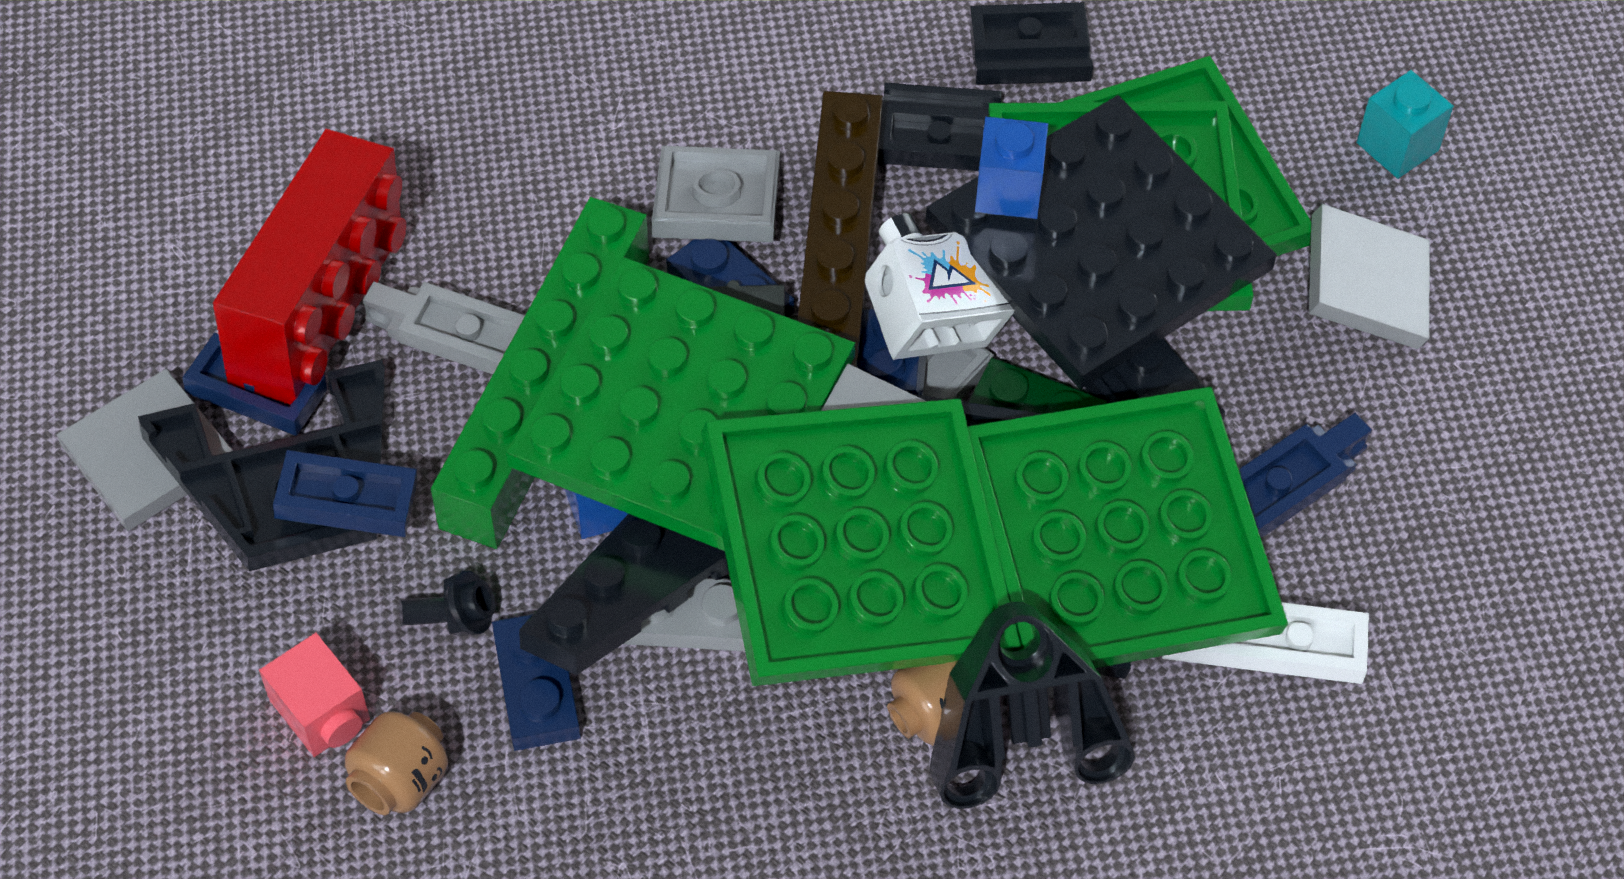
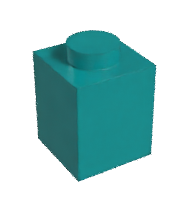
[1356,70,1454,179]

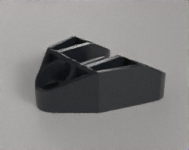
[929,602,1135,809]

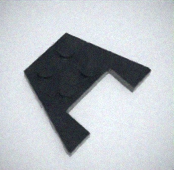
[138,359,385,571]

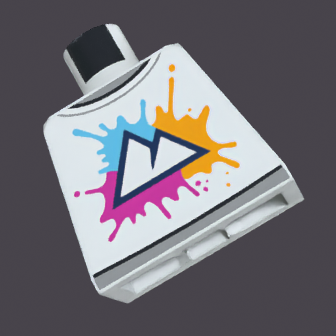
[865,213,1014,360]

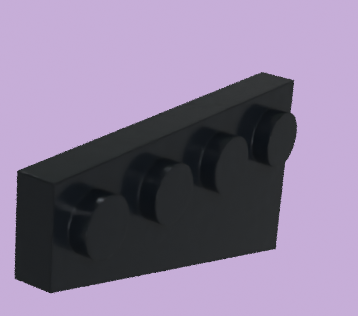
[519,514,729,675]

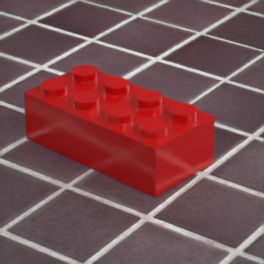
[213,128,407,405]

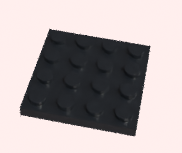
[925,95,1277,389]

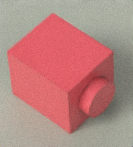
[259,632,370,757]

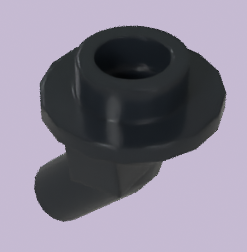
[399,570,495,636]

